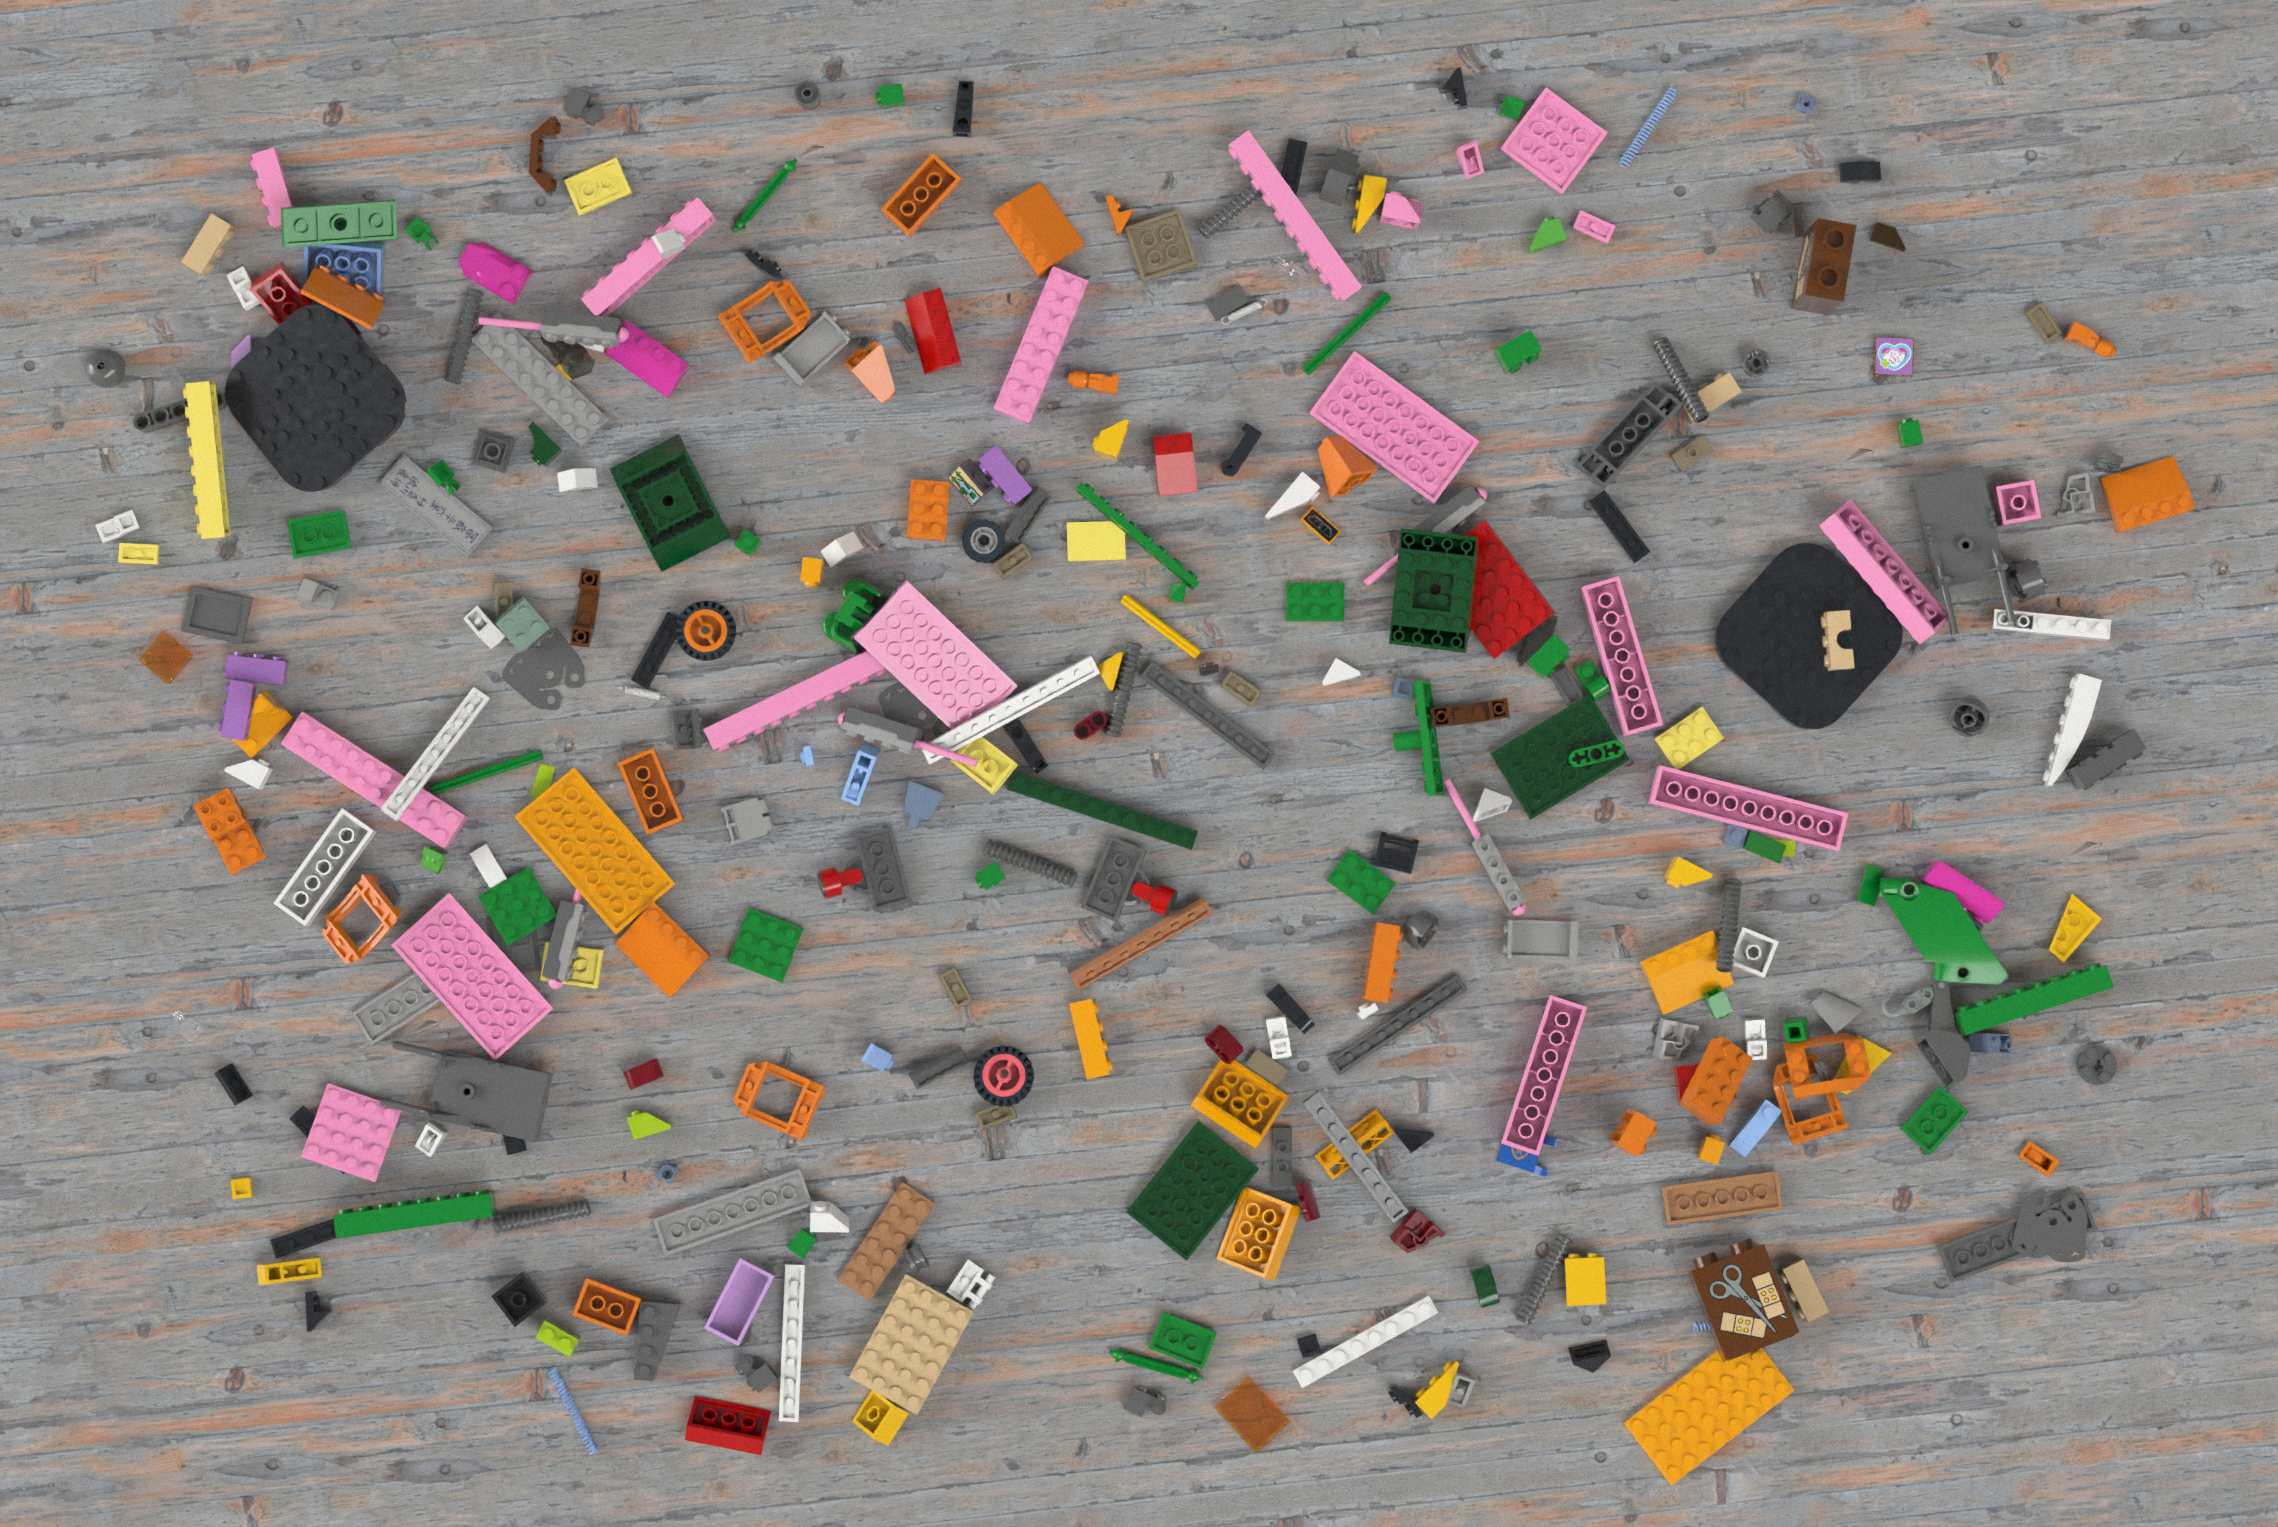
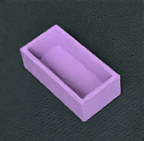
[704,1257,776,1346]

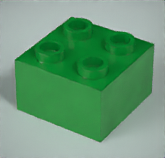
[1494,330,1542,374]

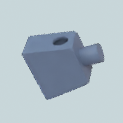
[903,781,945,830]

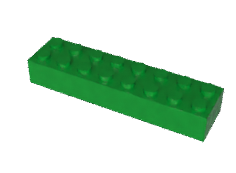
[1953,963,2114,1035]
[333,1189,497,1239]

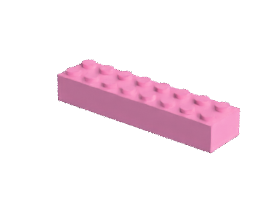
[581,197,716,317]
[994,266,1089,426]
[1819,499,1948,644]
[1580,576,1663,737]
[1501,995,1587,1156]

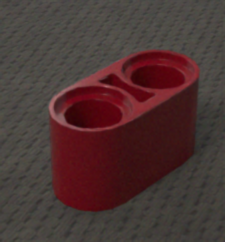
[1074,711,1107,741]
[1204,1025,1244,1064]
[623,1058,664,1090]

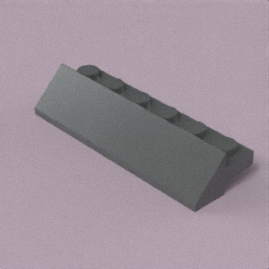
[1577,382,1684,489]

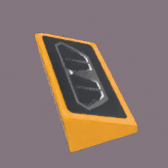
[1300,506,1341,546]

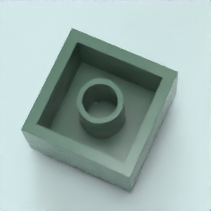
[494,596,550,653]

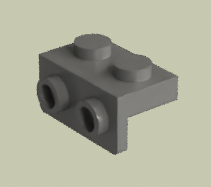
[670,709,703,750]

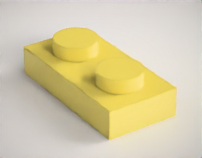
[118,543,160,565]

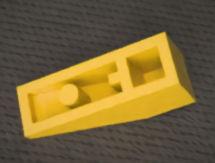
[257,1257,322,1285]

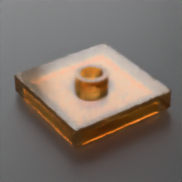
[138,631,194,685]

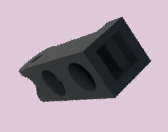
[953,80,974,138]
[1221,423,1262,477]
[1005,720,1048,774]
[1265,983,1315,1035]

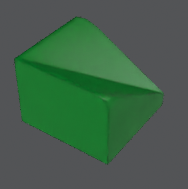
[1499,95,1524,122]
[1169,583,1186,604]

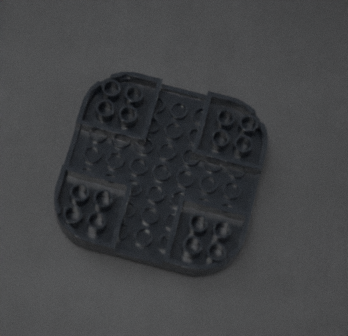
[225,304,407,492]
[1714,543,1903,730]

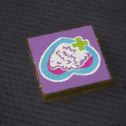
[1873,336,1914,377]

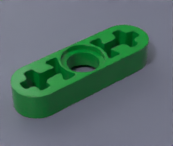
[1568,740,1624,768]

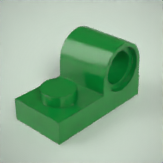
[1574,659,1611,701]

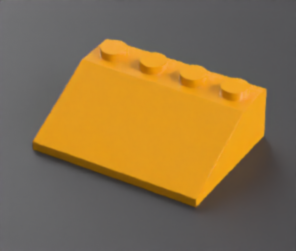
[1639,930,1734,1015]
[1191,1059,1289,1148]
[1216,1187,1302,1281]

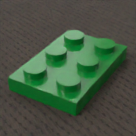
[287,510,352,559]
[1286,582,1344,622]
[1326,849,1396,915]
[1900,1086,1968,1155]
[1149,1311,1217,1369]

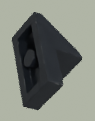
[1440,67,1467,110]
[305,1291,332,1332]

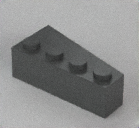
[2065,729,2146,791]
[634,1300,682,1381]

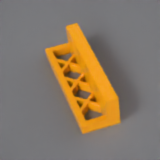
[1315,1109,1394,1180]

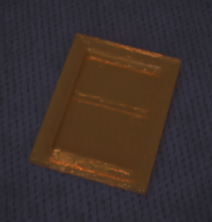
[1214,1376,1291,1454]

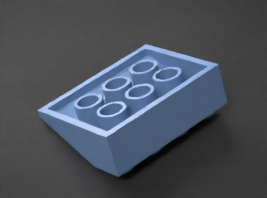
[303,241,386,295]

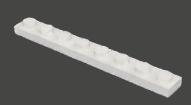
[381,687,490,821]
[779,1264,805,1422]
[1292,1295,1438,1388]

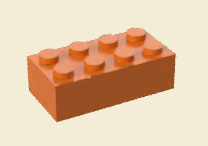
[881,153,962,239]
[618,748,685,835]
[1362,922,1403,1003]
[1679,1037,1753,1125]
[1608,1109,1657,1157]

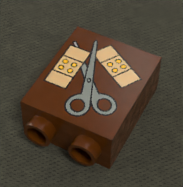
[1791,218,1857,315]
[1688,1238,1799,1362]

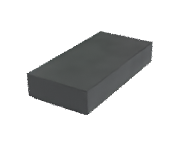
[1206,285,1249,321]
[1550,666,1585,707]

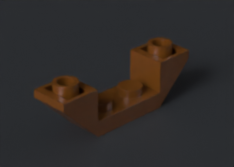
[529,116,561,196]
[570,568,601,648]
[1430,698,1510,727]

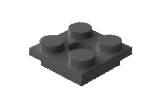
[472,430,515,473]

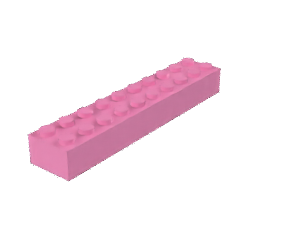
[281,711,468,849]
[1648,765,1848,852]

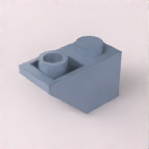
[1969,1033,2012,1054]

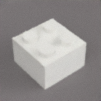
[1732,927,1779,978]

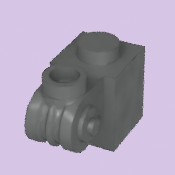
[563,87,604,126]
[735,1354,778,1393]
[1124,1385,1167,1417]

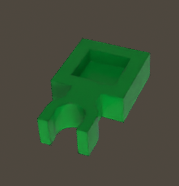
[404,216,439,251]
[427,460,461,495]

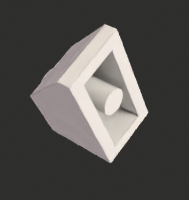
[652,229,685,260]
[463,606,505,649]
[224,758,273,790]
[810,1201,849,1233]

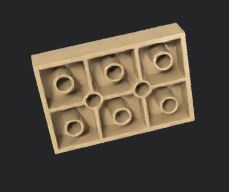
[849,1273,975,1415]

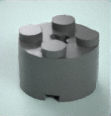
[1750,189,1796,234]
[2006,559,2048,603]

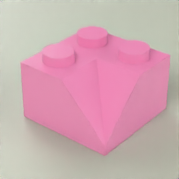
[1379,191,1423,230]
[1992,480,2041,527]

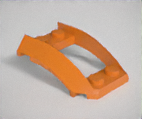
[718,280,811,363]
[322,874,402,964]
[1783,1033,1871,1100]
[1772,1054,1848,1146]
[733,1061,825,1140]

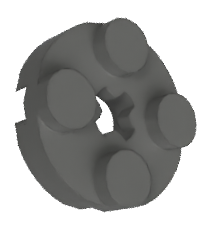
[2076,1046,2117,1085]

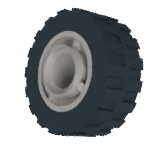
[962,519,1005,563]

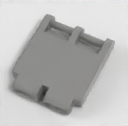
[720,797,774,845]

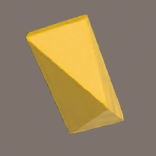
[1097,652,1123,691]

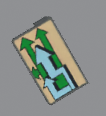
[948,458,995,506]

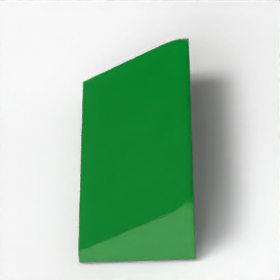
[1743,831,1786,864]
[1856,864,1885,907]

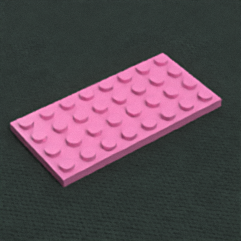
[1309,351,1479,504]
[853,580,1017,729]
[391,893,554,1061]

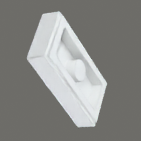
[1356,1002,1378,1019]

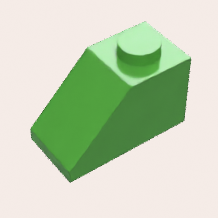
[1528,216,1567,254]

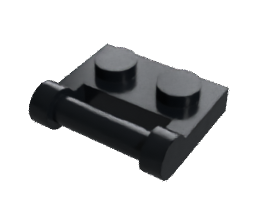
[1373,831,1419,874]

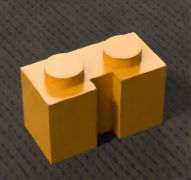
[800,557,825,588]

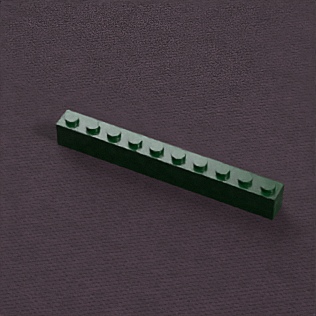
[1007,771,1198,850]

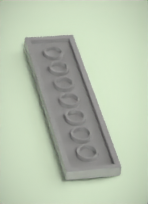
[471,313,609,447]
[653,1168,812,1256]

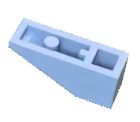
[841,741,881,806]
[861,1043,895,1072]
[1729,1099,1782,1157]

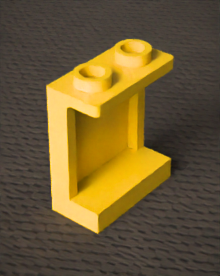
[1564,1253,1606,1306]

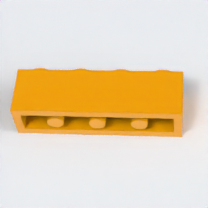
[1069,998,1113,1080]

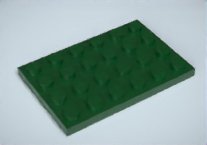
[1490,694,1630,820]
[1126,1120,1259,1261]

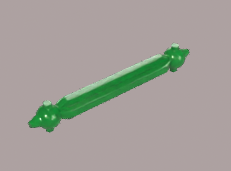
[733,158,797,233]
[1109,1347,1203,1384]

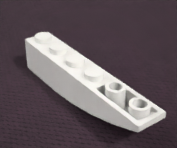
[1993,609,2111,641]
[2043,674,2102,787]

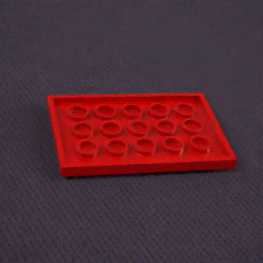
[1438,520,1556,659]

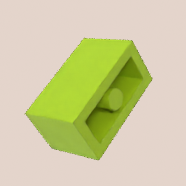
[535,1319,581,1357]

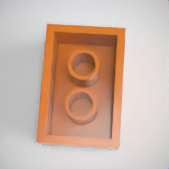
[907,479,951,542]
[572,1277,643,1336]

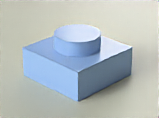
[800,746,815,767]

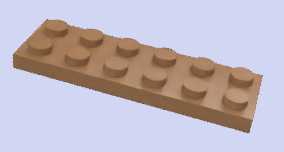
[1661,1171,1783,1225]
[838,1182,935,1301]

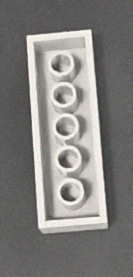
[273,808,377,926]

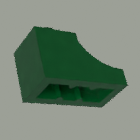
[528,422,562,467]
[1470,1265,1500,1308]

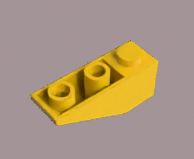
[1352,175,1387,235]
[1414,1360,1459,1419]

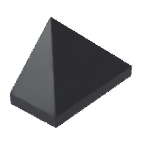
[1394,1128,1434,1153]
[1568,1340,1611,1373]

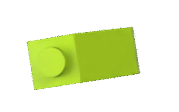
[627,1109,673,1140]

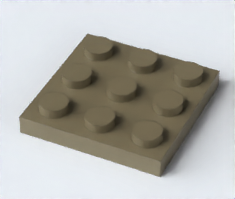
[1125,209,1198,283]

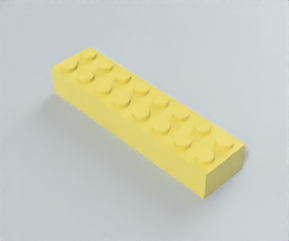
[183,381,231,539]

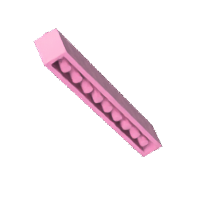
[1228,130,1362,302]
[703,651,887,752]

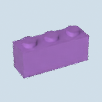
[978,445,1033,506]
[225,652,289,686]
[219,678,258,741]

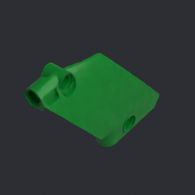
[1878,876,2008,985]

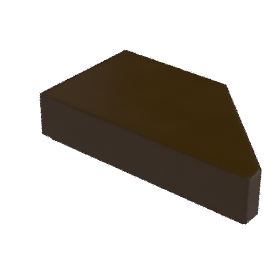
[1870,222,1906,252]

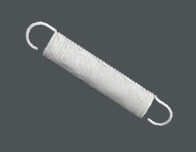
[1222,299,1267,325]
[618,685,667,700]

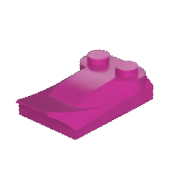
[458,242,534,305]

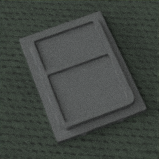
[181,586,252,645]
[487,915,541,973]

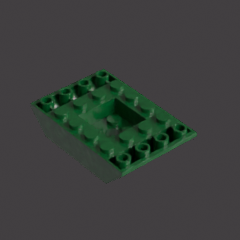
[610,434,731,572]
[1389,528,1479,653]

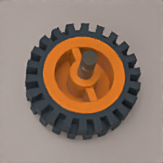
[676,601,736,661]

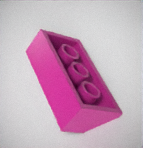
[605,320,691,398]
[1921,860,2006,924]

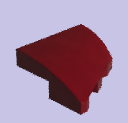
[1295,1180,1321,1222]
[1390,1208,1445,1253]

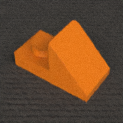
[1106,195,1134,236]
[2018,1141,2060,1177]

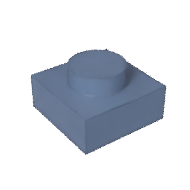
[1393,677,1415,700]
[1723,825,1748,848]

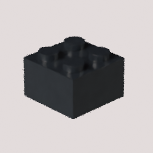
[491,1271,549,1327]

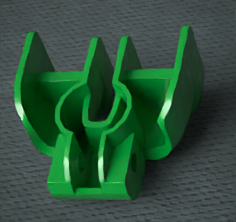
[822,578,890,654]

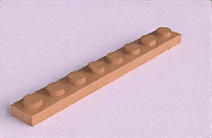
[1069,897,1213,991]

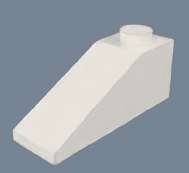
[1265,472,1320,520]

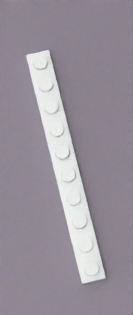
[921,656,1100,764]

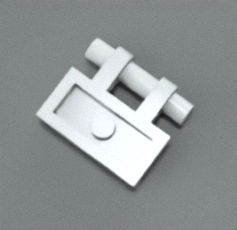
[946,1259,995,1310]

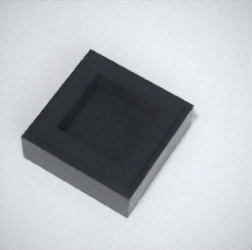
[1297,1333,1321,1358]

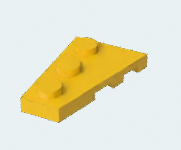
[2048,894,2102,963]
[1832,1035,1892,1095]

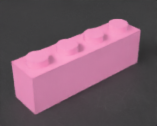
[250,147,294,231]

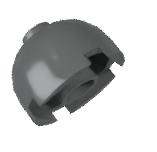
[86,349,126,388]
[1949,698,1990,737]
[1403,911,1440,951]

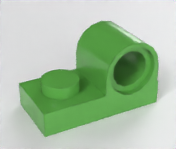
[420,845,449,874]

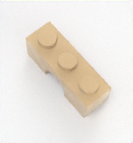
[1821,610,1854,671]

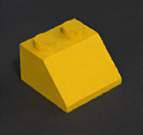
[1092,419,1129,462]
[1663,856,1713,888]
[852,1390,909,1446]

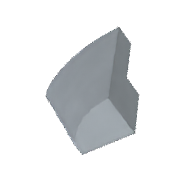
[2057,473,2097,518]
[1809,991,1862,1034]
[1652,1018,1699,1061]

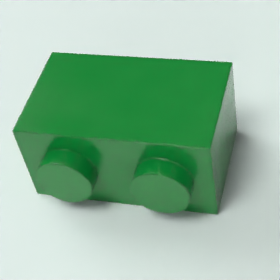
[1526,634,1571,678]

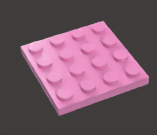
[1500,88,1608,195]
[301,1083,402,1183]

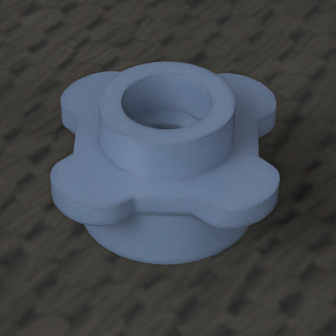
[1795,93,1817,115]
[656,1161,679,1184]

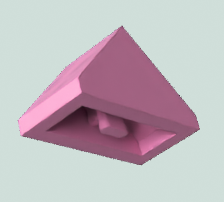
[1456,141,1485,179]

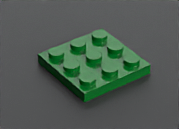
[478,867,557,946]
[728,908,804,983]

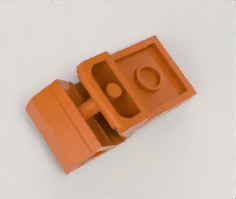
[193,788,267,875]

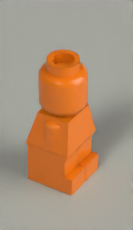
[2064,321,2117,358]
[1067,370,1119,396]

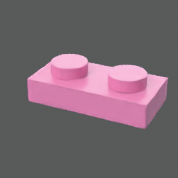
[1572,210,1615,244]

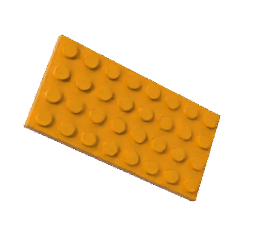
[514,767,675,935]
[1623,1348,1794,1486]

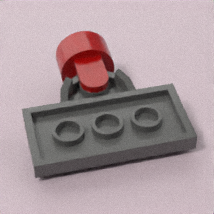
[817,827,912,911]
[1081,836,1178,922]

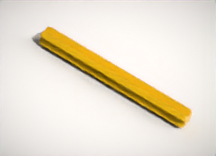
[1120,594,1201,659]

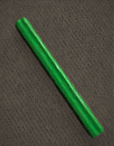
[1302,292,1391,375]
[431,750,543,795]

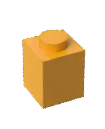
[1697,1134,1725,1165]

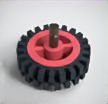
[973,1045,1034,1107]

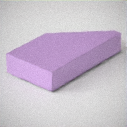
[231,335,252,369]

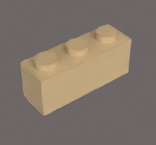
[181,213,235,277]
[1681,372,1742,424]
[1779,1258,1829,1322]

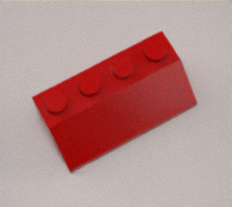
[905,288,962,375]
[685,1396,771,1455]

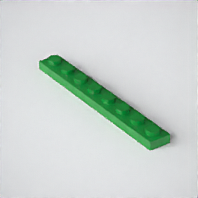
[1075,482,1200,590]

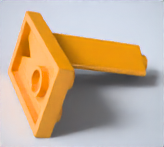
[232,690,294,759]

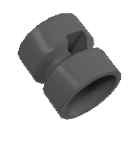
[794,80,821,110]

